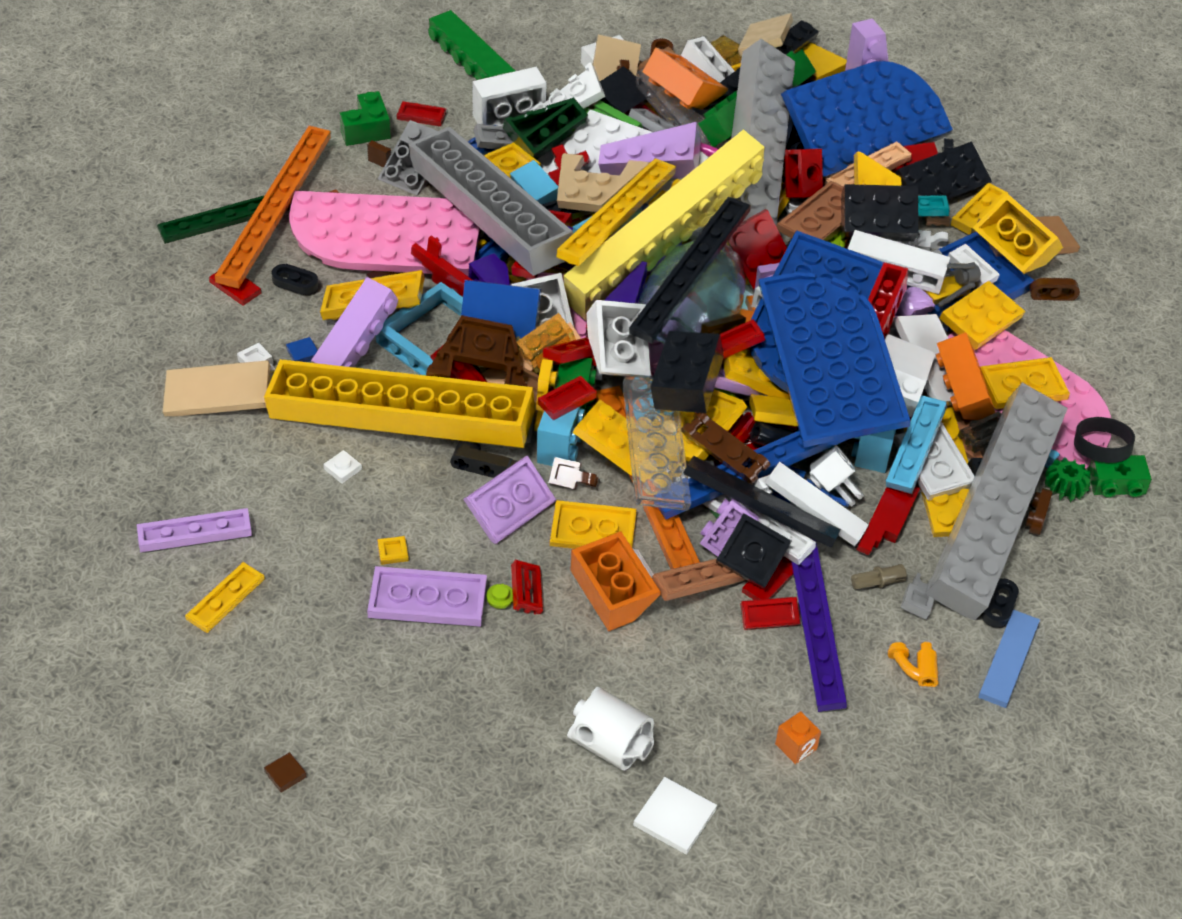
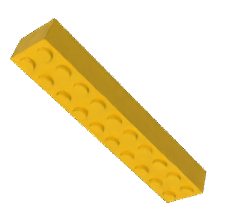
[264,359,535,448]

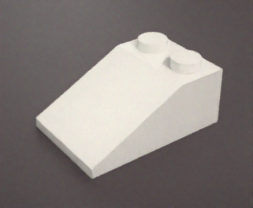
[511,273,574,347]
[586,300,651,378]
[885,334,936,417]

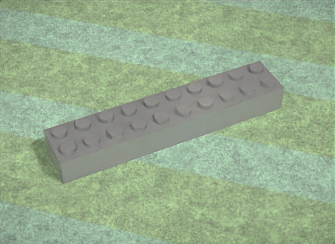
[727,39,795,243]
[409,127,573,276]
[925,382,1068,620]

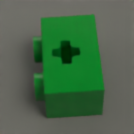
[1088,455,1152,497]

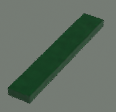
[157,195,292,244]

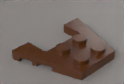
[426,315,528,387]

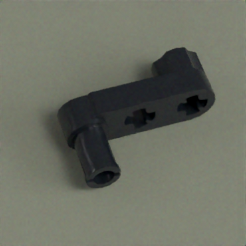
[450,440,518,478]

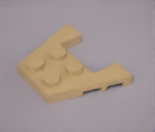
[557,153,649,212]

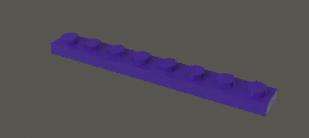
[791,535,847,712]

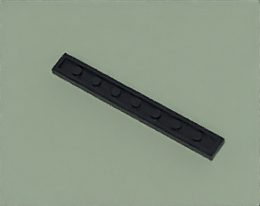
[629,196,751,343]

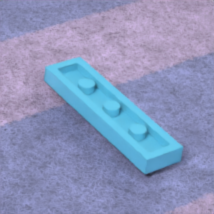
[886,395,947,494]

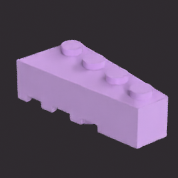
[845,19,888,71]
[598,122,701,179]

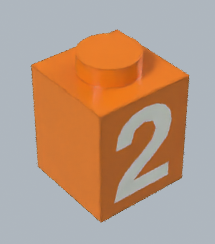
[775,711,821,764]

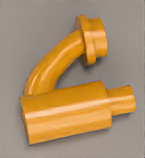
[888,642,938,687]

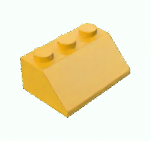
[973,194,1063,274]

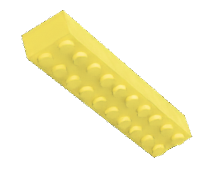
[564,129,765,321]

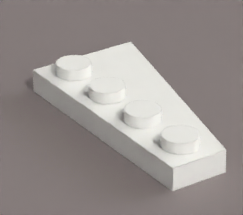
[529,62,605,111]

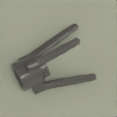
[938,262,981,307]

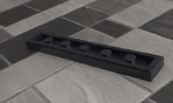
[683,456,841,548]

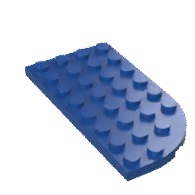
[781,61,953,178]
[749,230,884,393]
[759,272,910,447]

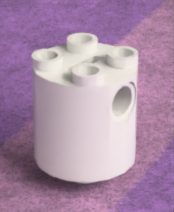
[567,687,654,770]

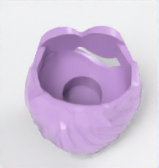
[895,287,935,317]

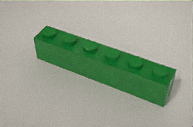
[428,10,516,80]

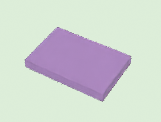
[463,456,556,544]

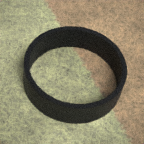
[1074,417,1135,463]

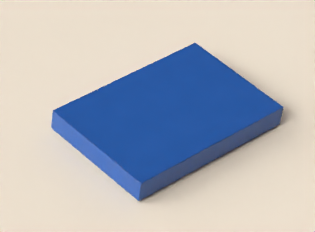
[461,280,541,340]

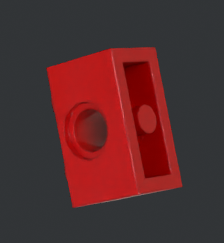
[785,149,823,198]

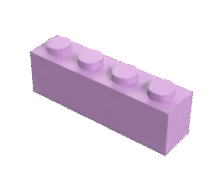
[311,277,398,368]

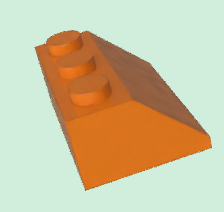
[642,48,728,110]
[935,333,998,420]
[570,532,661,632]

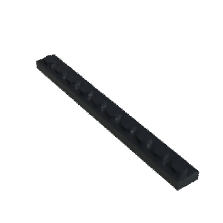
[692,20,819,118]

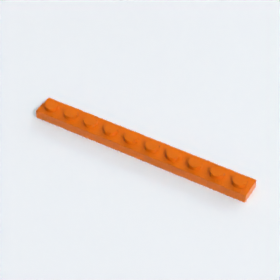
[215,126,331,289]
[595,386,700,569]

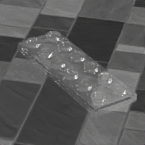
[623,376,691,511]

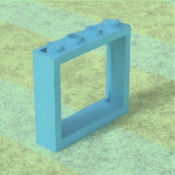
[376,282,479,375]

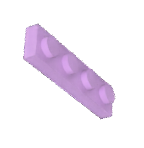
[137,508,252,552]

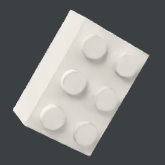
[473,67,546,126]

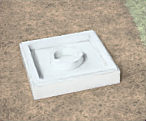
[633,777,717,855]

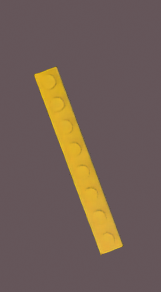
[556,158,676,266]

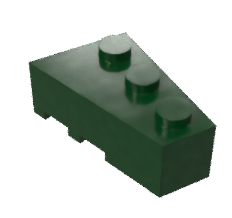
[503,97,588,160]

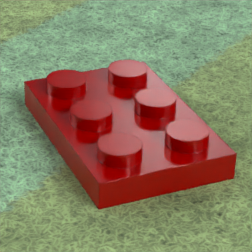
[728,209,787,292]

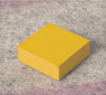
[377,536,409,565]

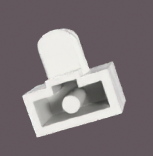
[809,445,864,507]

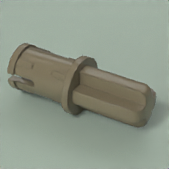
[851,564,907,589]

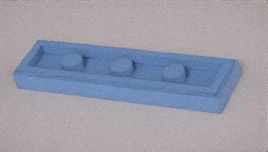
[978,609,1040,708]

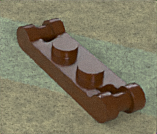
[681,412,771,485]

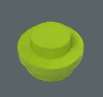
[486,584,513,609]

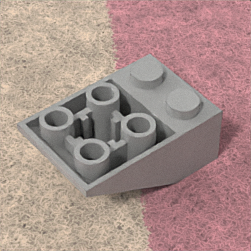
[378,120,438,195]

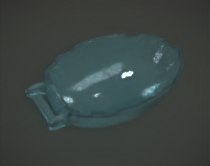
[639,239,746,344]

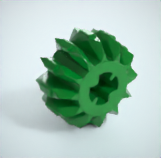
[1045,457,1091,503]

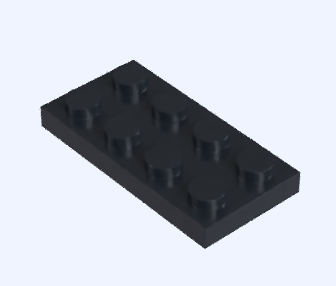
[895,141,992,201]

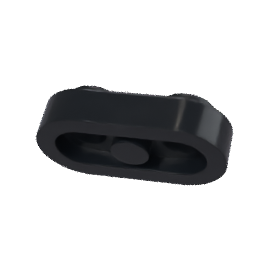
[271,264,319,295]
[981,578,1019,628]

